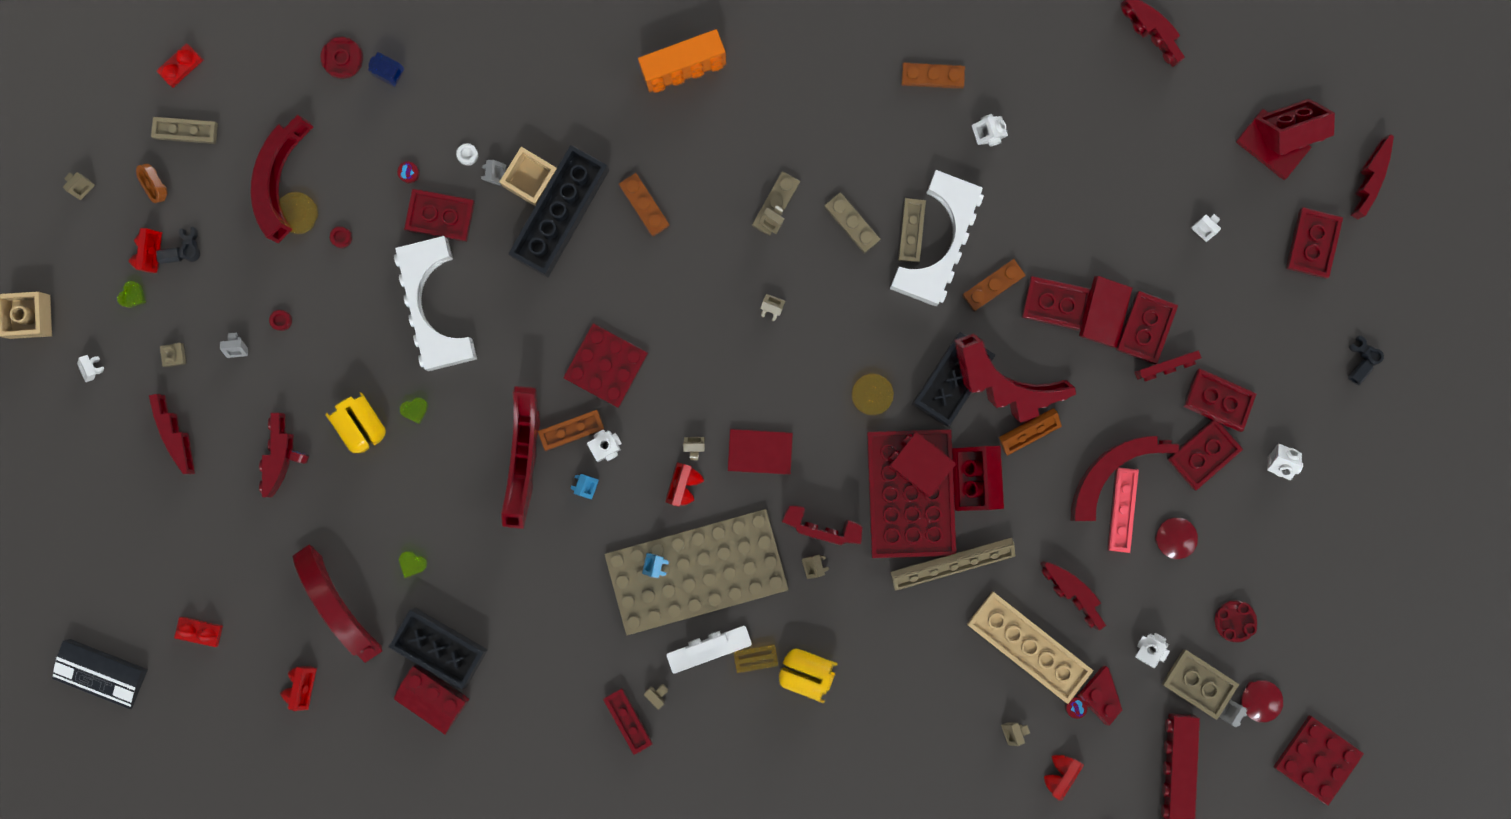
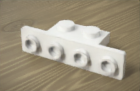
[667,626,752,674]

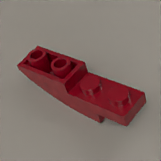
[1120,0,1185,68]
[259,413,294,497]
[1040,561,1106,630]

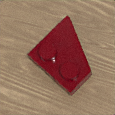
[1078,666,1122,726]

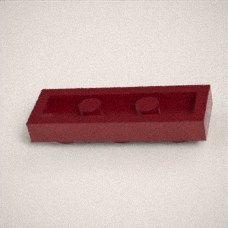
[1134,350,1202,381]
[603,688,653,755]

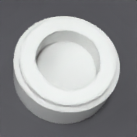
[456,143,478,165]

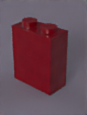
[888,432,957,497]

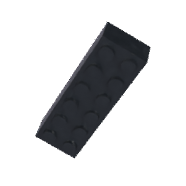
[508,145,609,277]

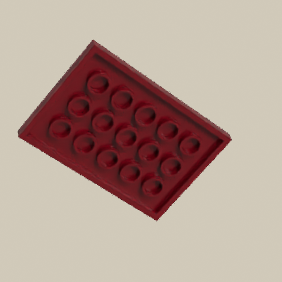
[867,429,956,558]

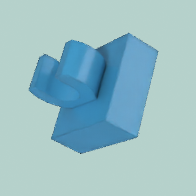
[571,474,599,499]
[642,553,669,578]

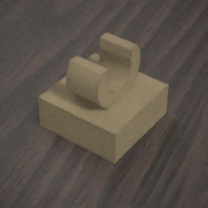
[63,172,95,200]
[759,206,785,234]
[760,294,786,321]
[160,343,186,367]
[683,437,705,460]
[802,555,829,579]
[644,684,669,710]
[1001,722,1030,746]

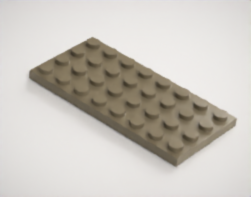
[604,509,789,636]

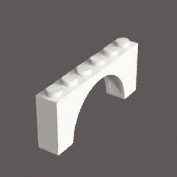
[890,170,984,306]
[394,236,477,371]

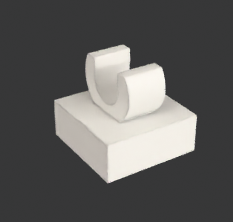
[1191,214,1221,242]
[77,355,104,382]

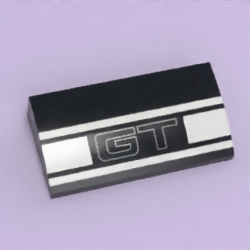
[52,639,148,709]

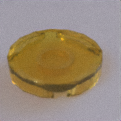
[279,192,318,234]
[852,374,894,415]

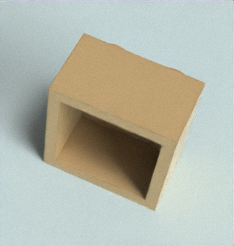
[499,147,557,206]

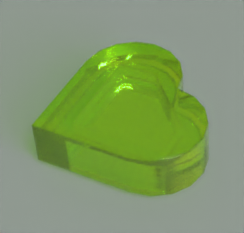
[117,281,146,307]
[400,398,428,424]
[399,551,427,578]

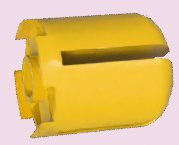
[326,393,386,453]
[779,649,838,703]

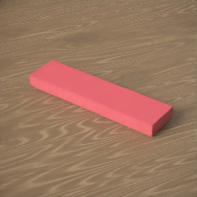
[1108,467,1139,553]

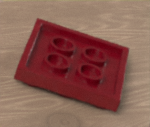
[563,324,649,408]
[1273,715,1364,806]

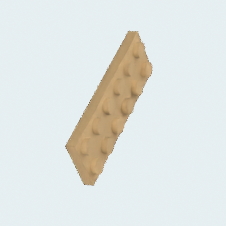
[967,591,1093,704]

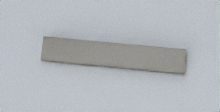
[890,538,1016,591]

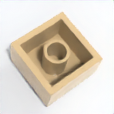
[0,292,52,339]

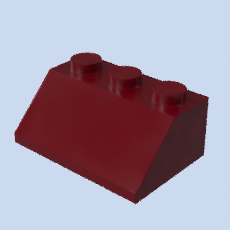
[1255,99,1335,155]
[952,446,1004,511]
[394,664,470,735]

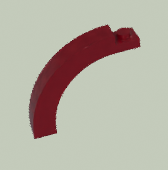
[251,115,313,244]
[1071,436,1179,521]
[292,544,383,663]

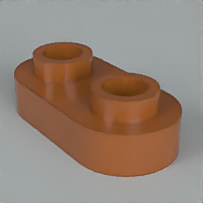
[136,163,168,203]

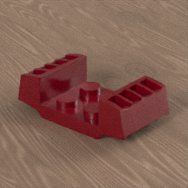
[782,506,862,545]

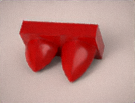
[157,43,203,88]
[128,228,162,273]
[665,462,704,507]
[174,617,223,647]
[280,666,317,711]
[1044,755,1084,801]

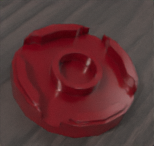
[320,36,363,79]

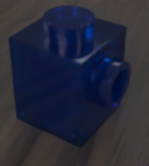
[368,52,404,87]

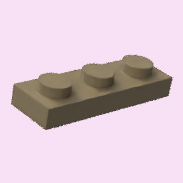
[151,117,218,144]
[752,171,800,236]
[824,192,881,254]
[898,198,926,263]

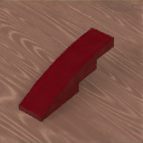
[1351,134,1394,220]
[149,394,195,475]

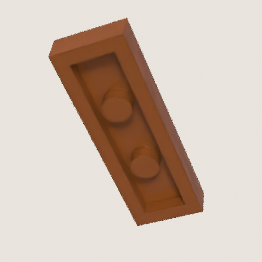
[901,63,965,88]
[619,173,670,237]
[962,259,1026,312]
[999,408,1062,456]
[538,410,605,451]

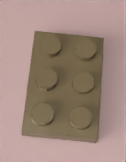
[1162,649,1240,720]

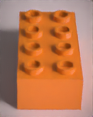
[638,29,726,93]

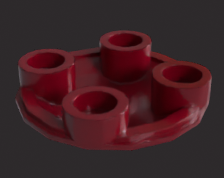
[1155,517,1198,559]
[1215,600,1257,642]
[1242,680,1283,722]

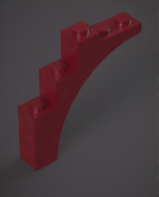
[955,334,1076,423]
[501,386,540,529]

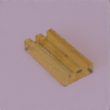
[733,644,778,673]

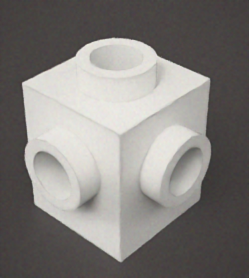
[972,114,1008,146]
[587,430,622,462]
[1267,443,1303,480]
[1136,633,1170,668]

